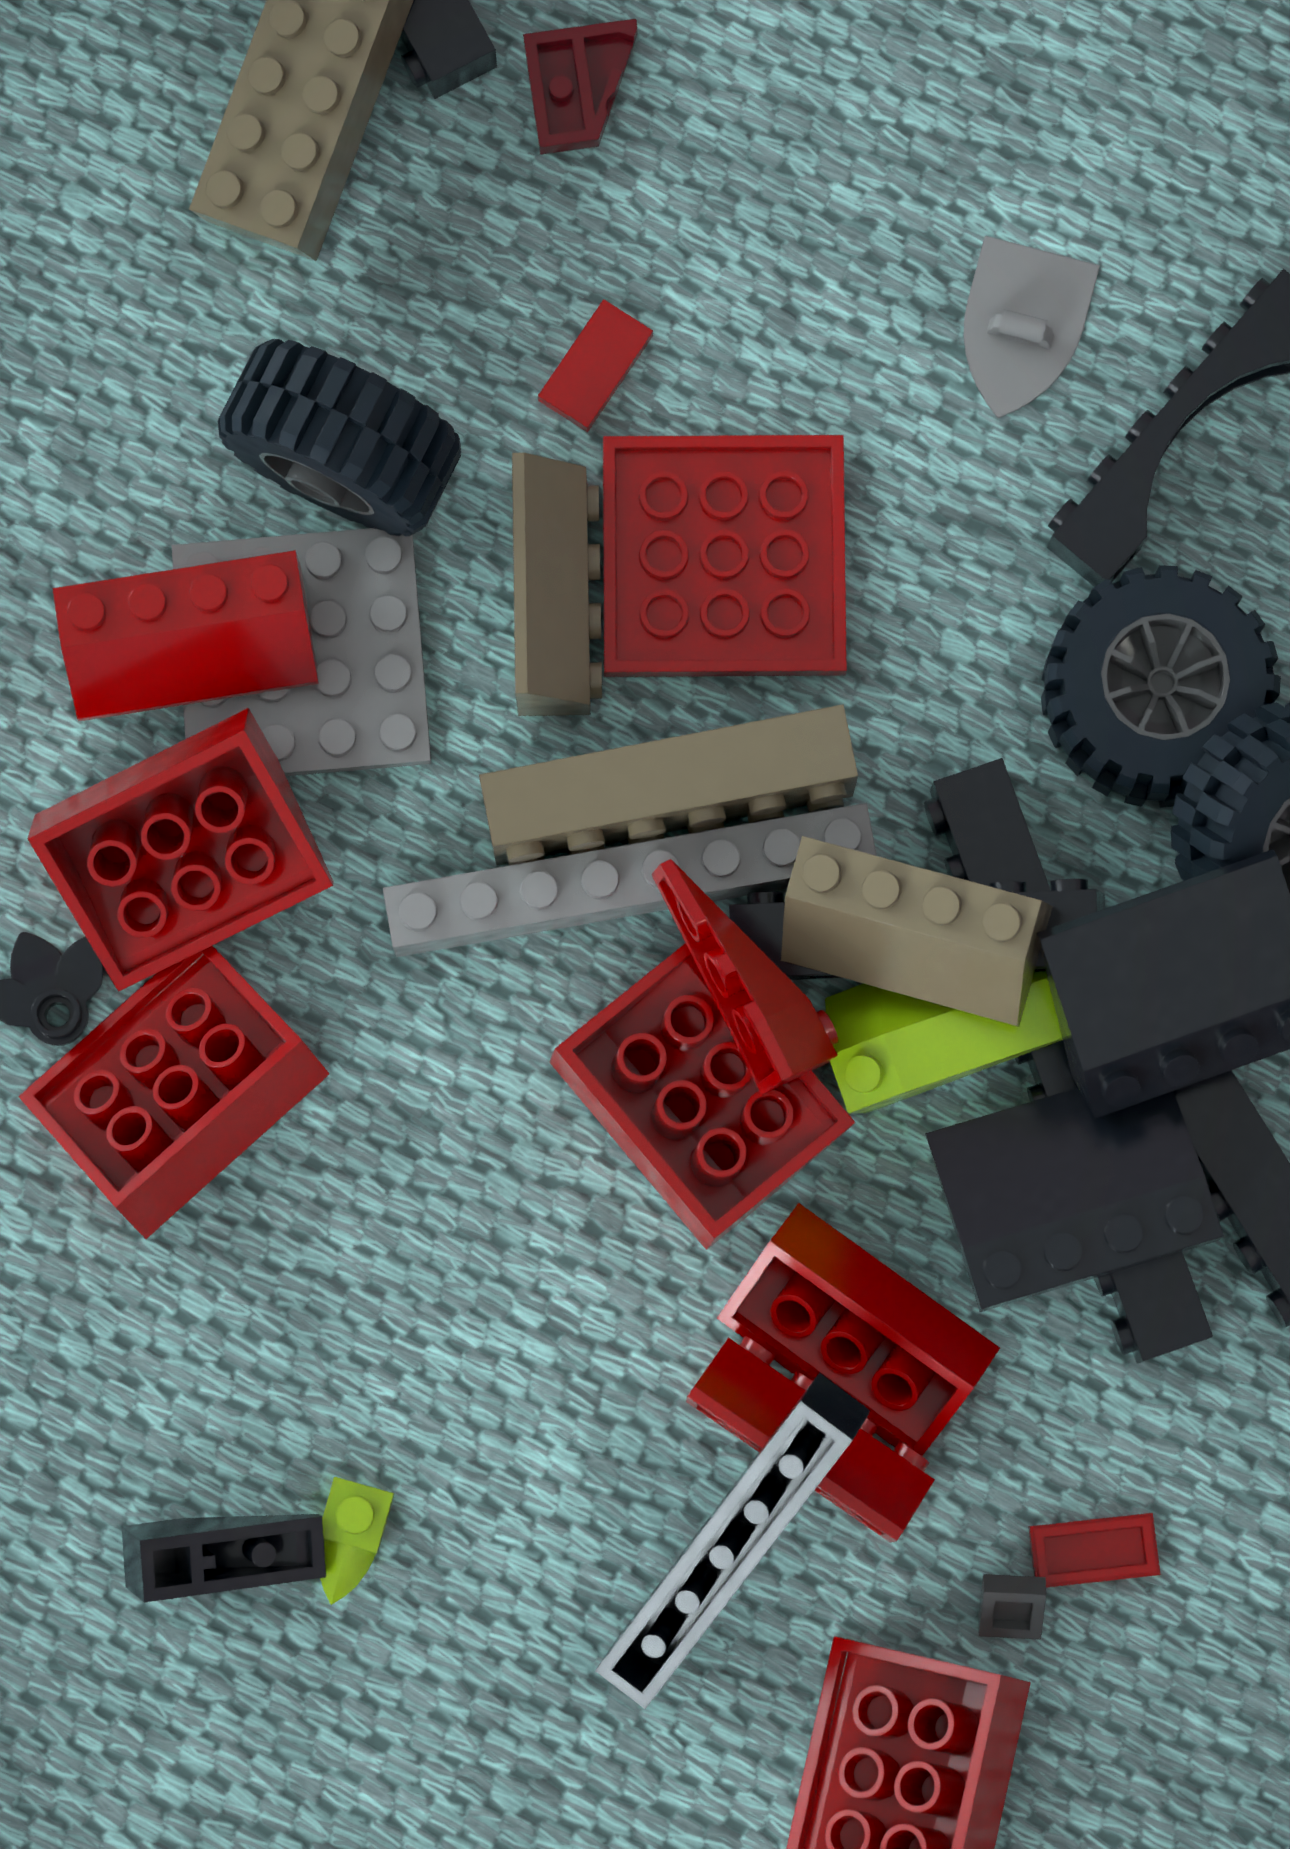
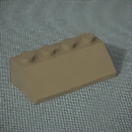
[512,453,602,716]
[781,836,1053,1027]

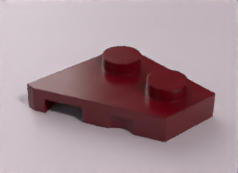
[523,19,637,155]

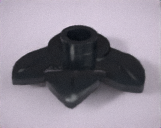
[0,932,104,1046]

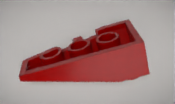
[651,859,838,1095]

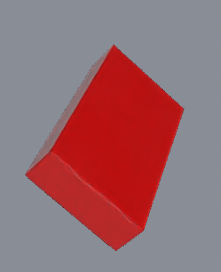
[538,299,653,432]
[1028,1513,1161,1588]

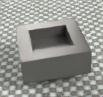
[978,1574,1046,1640]

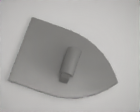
[963,236,1100,418]

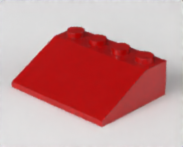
[27,708,334,992]
[549,943,855,1250]
[18,945,330,1239]
[786,1636,1031,1849]

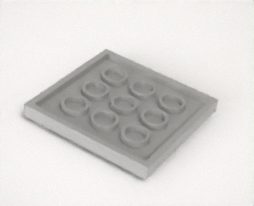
[171,528,431,776]

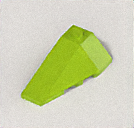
[825,971,1063,1114]

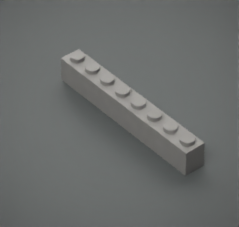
[383,803,877,957]

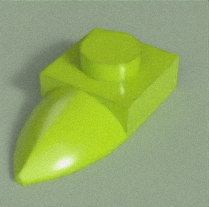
[320,1477,395,1605]

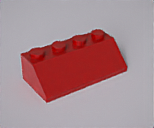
[52,550,319,721]
[717,1203,1000,1456]
[686,1336,935,1543]

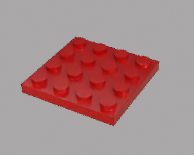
[603,435,847,677]

